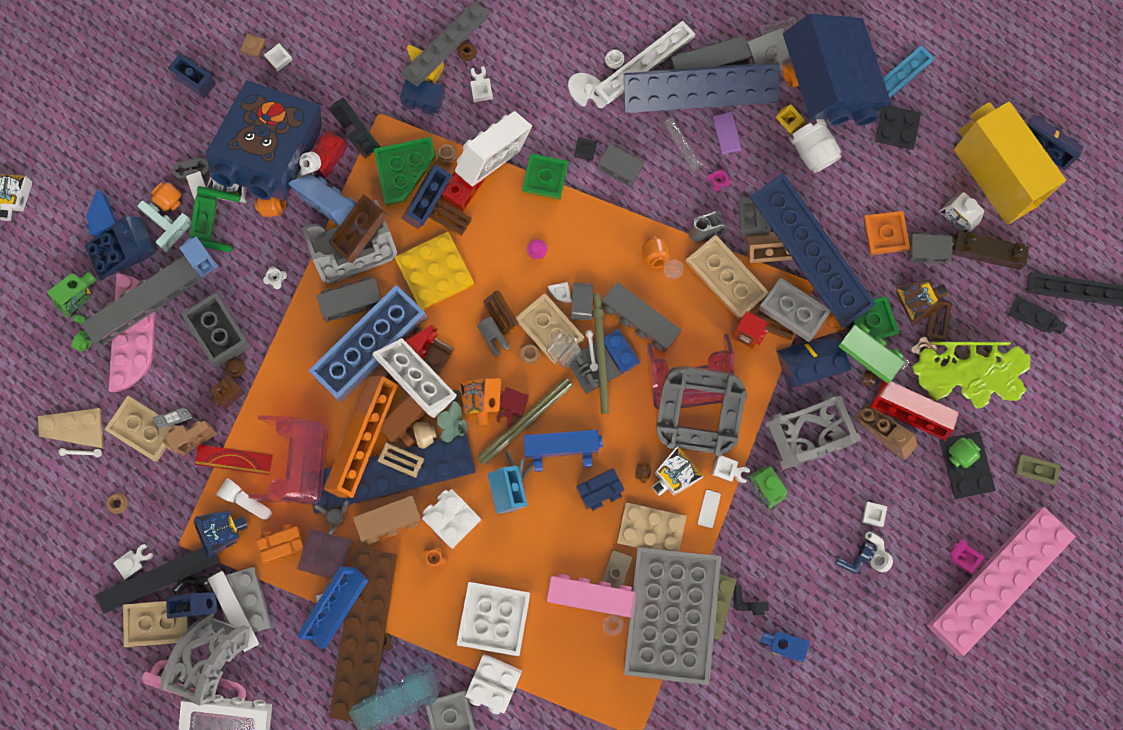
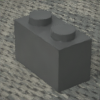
[598,144,644,187]
[908,232,952,264]

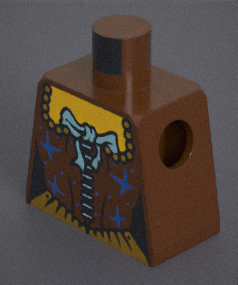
[896,280,948,326]

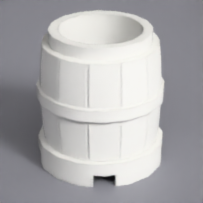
[789,119,841,173]

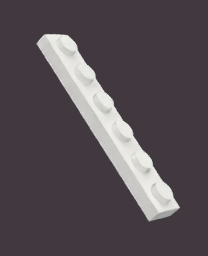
[595,21,695,105]

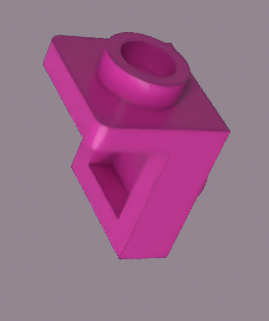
[950,539,985,575]

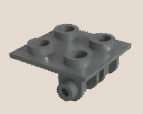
[566,343,621,394]

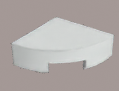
[548,282,572,303]

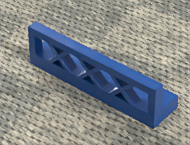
[297,566,369,649]

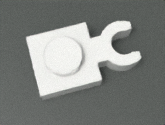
[470,66,493,102]
[711,455,750,483]
[113,544,154,580]

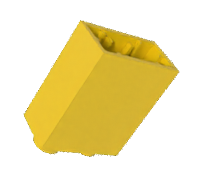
[953,101,1066,225]

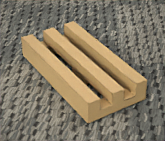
[378,442,425,478]

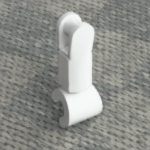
[216,478,272,520]

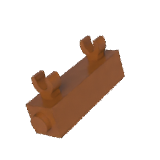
[380,395,450,448]

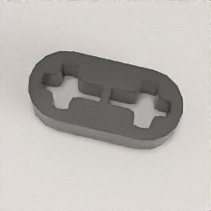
[172,158,210,181]

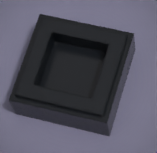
[574,137,597,161]

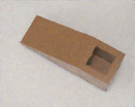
[854,403,918,460]

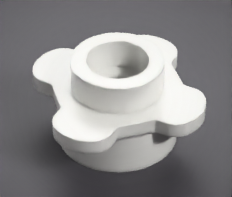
[263,266,287,289]

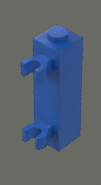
[523,430,603,472]

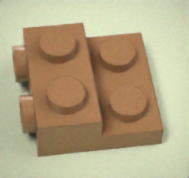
[163,420,218,456]

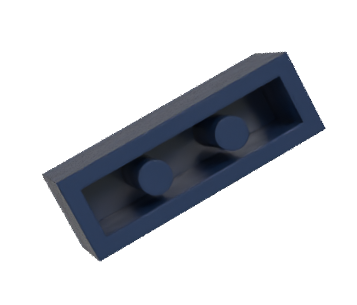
[401,165,452,229]

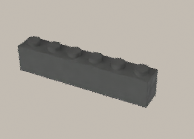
[81,256,202,347]

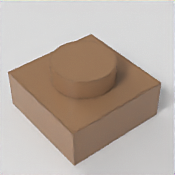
[240,34,266,59]

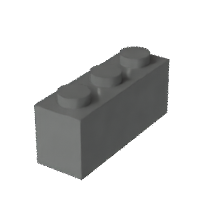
[316,277,382,323]

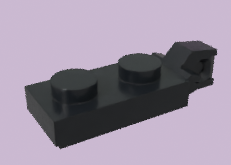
[1008,296,1067,334]

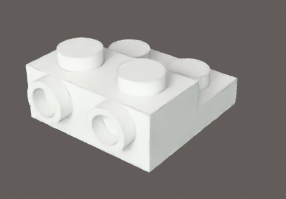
[422,489,481,549]
[465,654,522,714]

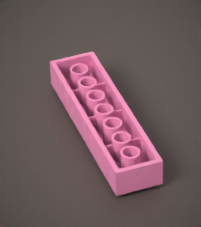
[927,507,1076,656]

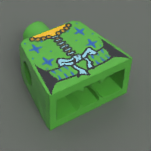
[47,272,96,318]
[747,466,787,510]

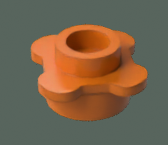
[422,546,446,570]

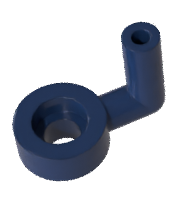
[835,541,875,574]

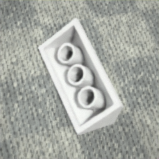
[373,338,457,418]

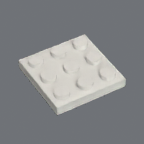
[457,582,530,656]

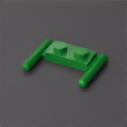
[189,186,241,252]

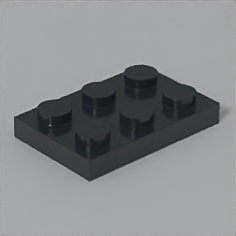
[939,431,996,500]

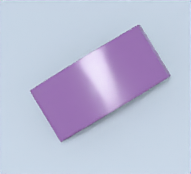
[713,112,741,155]

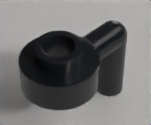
[171,576,214,596]
[733,585,769,615]

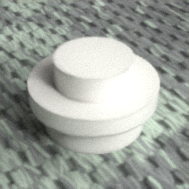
[605,50,624,69]

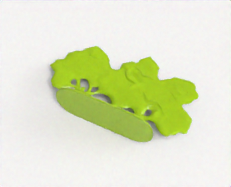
[912,342,1030,409]

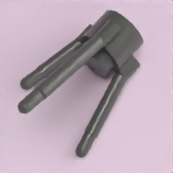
[314,501,348,534]

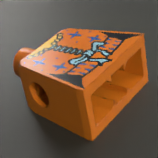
[460,378,501,426]

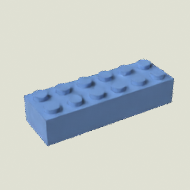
[308,285,427,403]

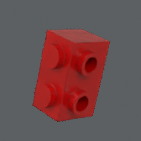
[307,130,347,179]
[442,168,485,212]

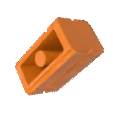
[257,524,307,564]

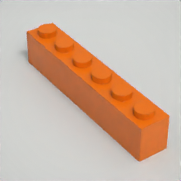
[323,376,398,498]

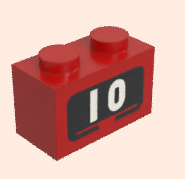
[731,311,768,349]

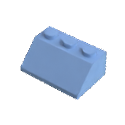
[289,174,356,226]

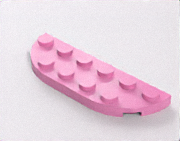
[109,274,156,392]

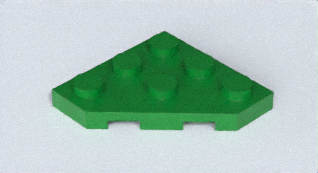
[374,137,436,206]

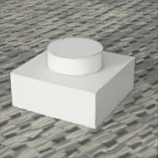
[264,43,292,72]
[862,502,887,527]

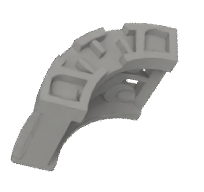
[765,394,862,470]
[160,614,250,706]

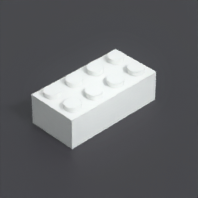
[455,111,532,186]

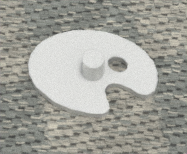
[568,73,606,108]

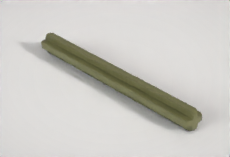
[477,378,573,465]

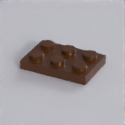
[329,194,388,263]

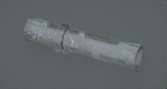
[662,117,703,172]

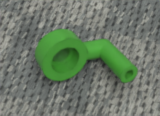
[72,314,92,352]

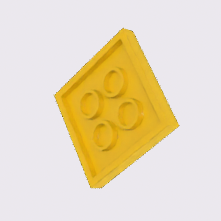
[394,232,475,310]

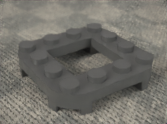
[656,366,747,456]

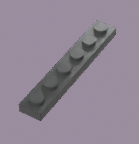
[402,2,489,87]

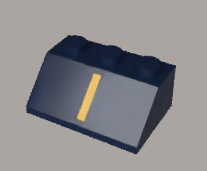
[1026,114,1084,171]
[776,335,852,390]

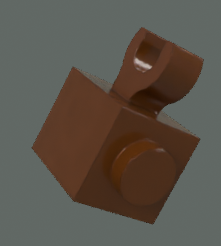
[209,374,245,409]

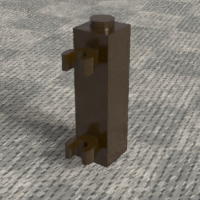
[952,231,1029,270]

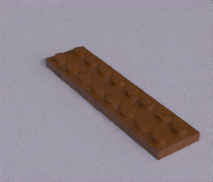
[329,548,398,724]

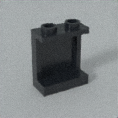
[328,97,380,159]

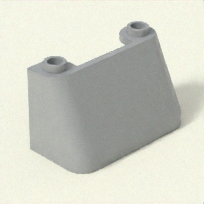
[302,200,397,284]

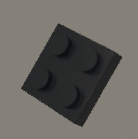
[875,105,921,150]

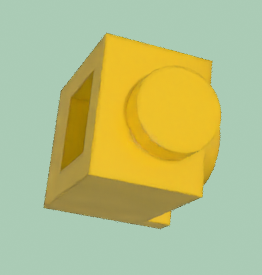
[776,104,807,137]

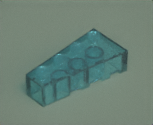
[349,663,440,730]

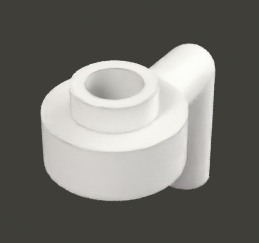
[297,152,321,179]
[865,532,893,572]

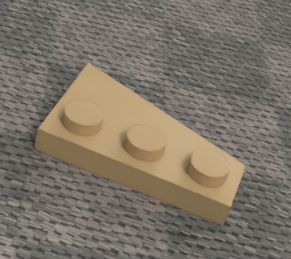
[38,408,104,449]

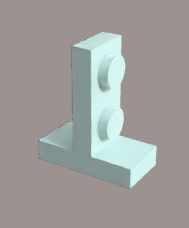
[137,200,192,252]

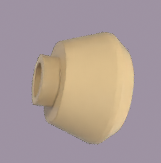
[413,422,437,449]

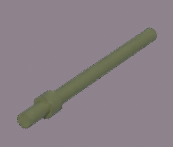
[592,294,609,414]

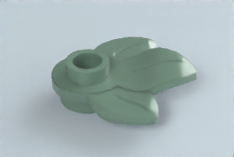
[437,401,467,442]

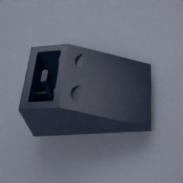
[85,216,157,280]

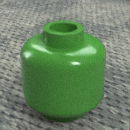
[949,438,981,468]

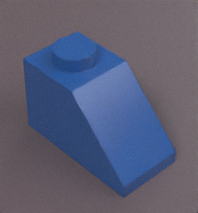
[86,190,117,237]

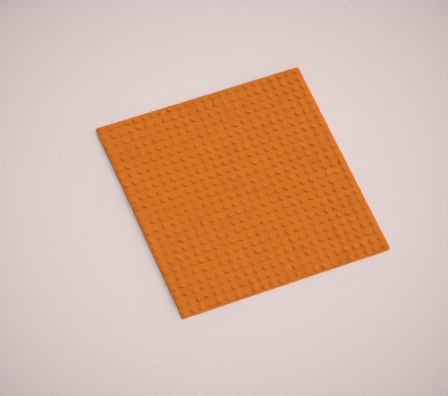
[179,114,813,730]

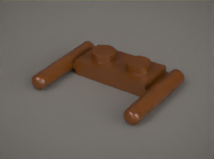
[386,328,454,388]

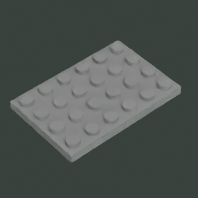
[624,548,722,685]

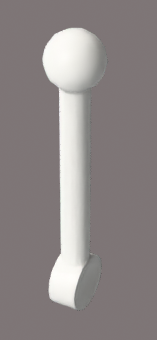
[586,330,598,372]
[58,448,102,457]

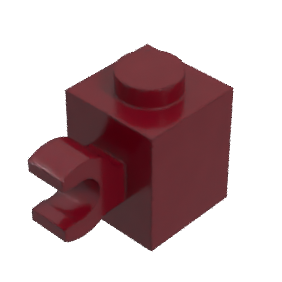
[496,387,529,427]

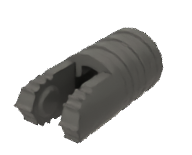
[477,317,510,357]

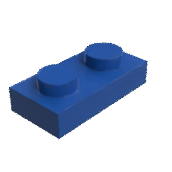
[604,329,640,374]

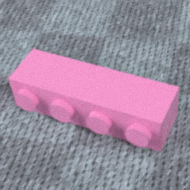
[547,574,636,618]

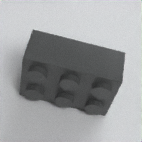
[181,293,252,368]

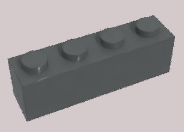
[670,36,751,70]
[602,282,681,353]

